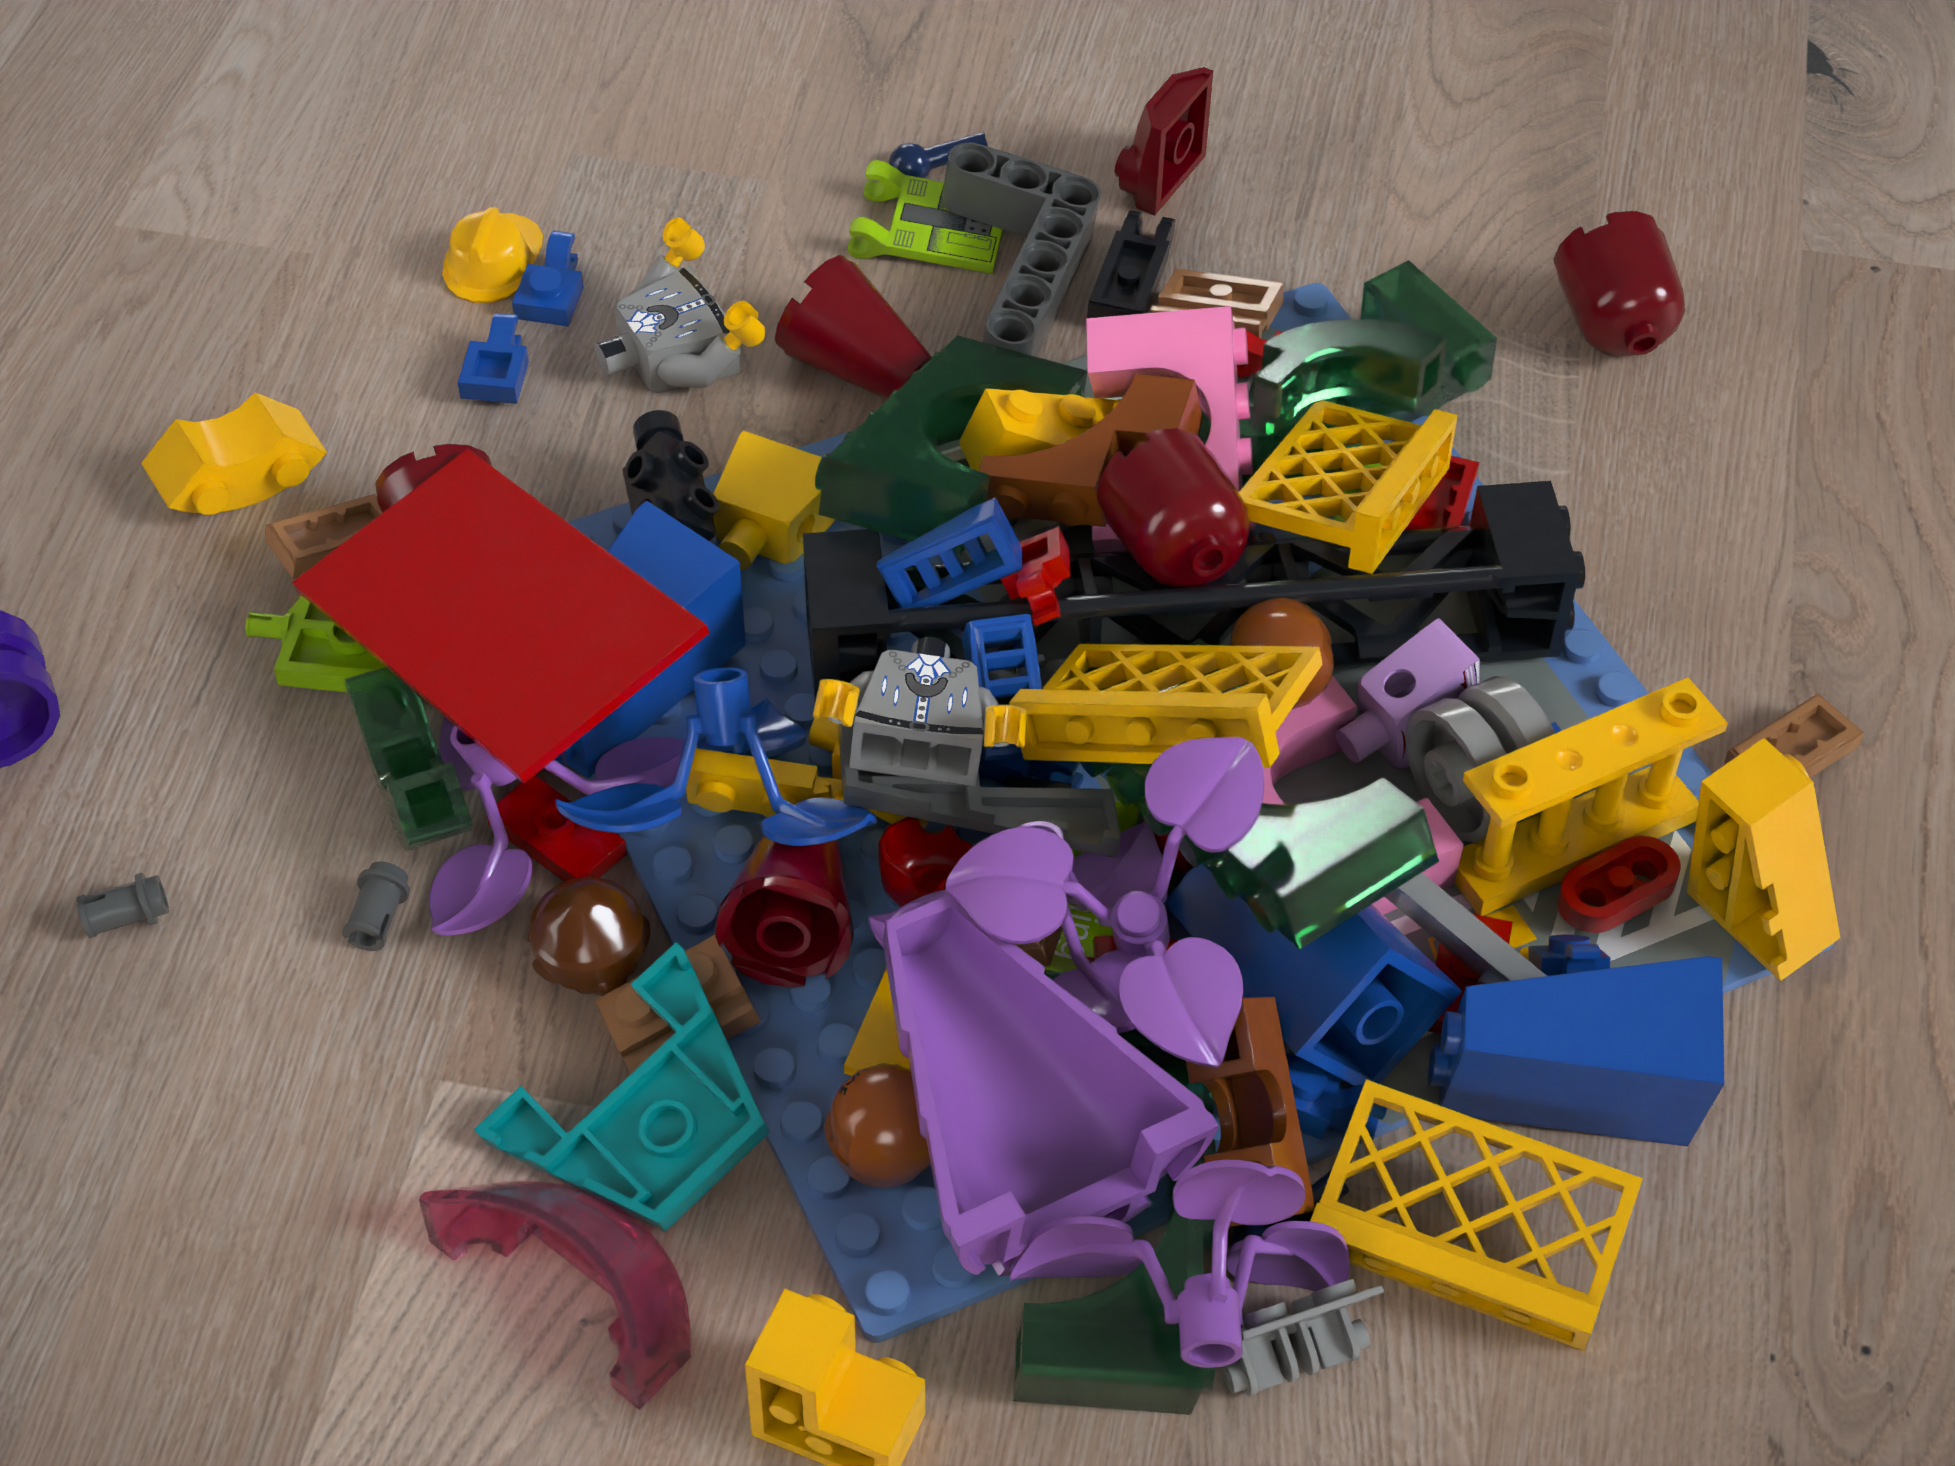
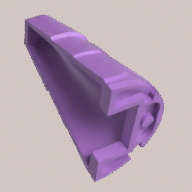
[883,895,1219,1276]

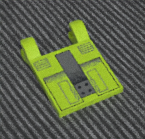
[847,160,1003,274]

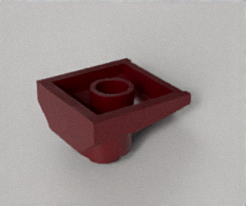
[1114,67,1213,216]

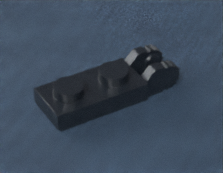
[1087,210,1175,318]

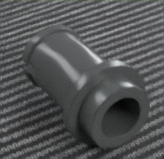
[342,861,410,951]
[77,873,169,938]

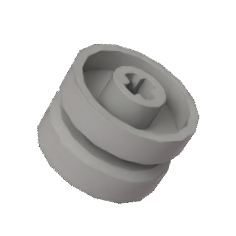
[1405,676,1555,843]

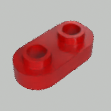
[1557,836,1681,933]

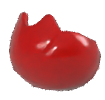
[878,817,974,907]

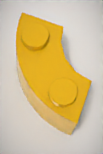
[141,392,327,515]

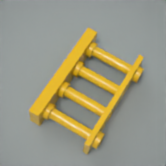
[1454,677,1728,916]

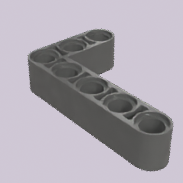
[942,142,1101,386]

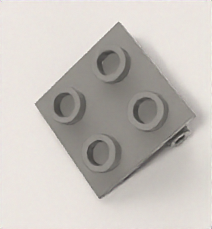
[1222,1279,1384,1396]

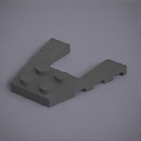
[838,654,1121,857]

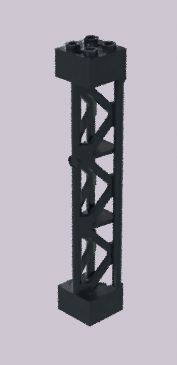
[803,481,1585,701]

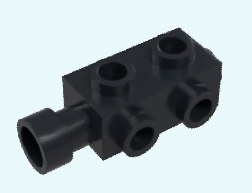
[622,410,719,541]

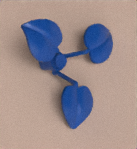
[555,668,877,846]

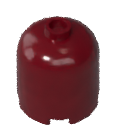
[1553,211,1685,357]
[1096,428,1250,588]

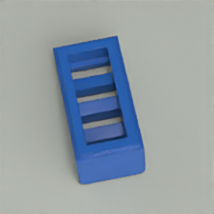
[877,498,1022,608]
[961,614,1042,761]

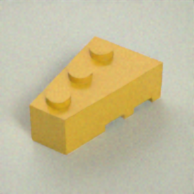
[959,388,1121,484]
[1687,738,1840,981]

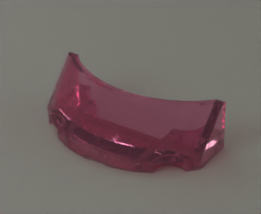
[419,1181,691,1410]

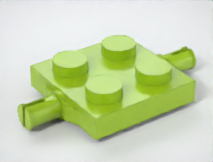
[245,595,405,698]

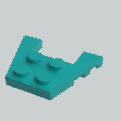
[474,942,770,1232]

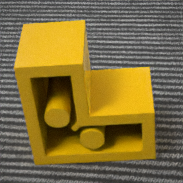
[745,1288,925,1466]

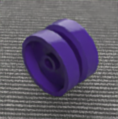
[0,610,60,768]

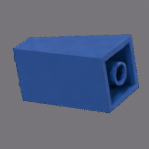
[554,501,746,779]
[1164,807,1462,1086]
[1428,956,1724,1147]

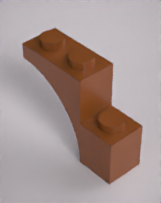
[977,374,1203,527]

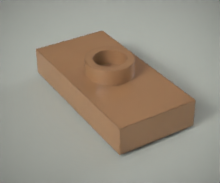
[265,494,383,579]
[1724,693,1864,778]

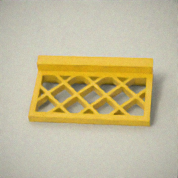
[1239,399,1458,574]
[1009,644,1323,768]
[1310,1079,1643,1351]

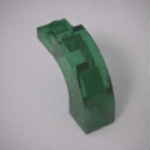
[1249,319,1447,436]
[345,667,473,851]

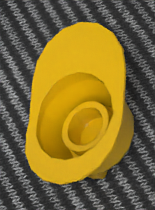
[442,206,543,303]

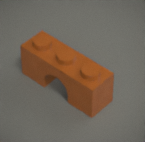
[1186,997,1315,1227]

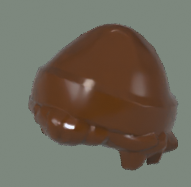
[527,876,651,996]

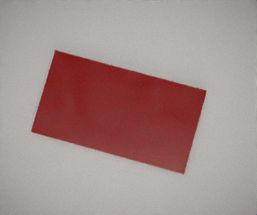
[291,448,710,783]

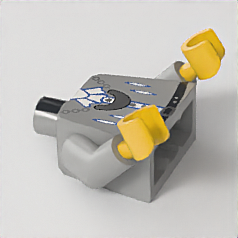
[594,217,765,393]
[812,637,1027,786]

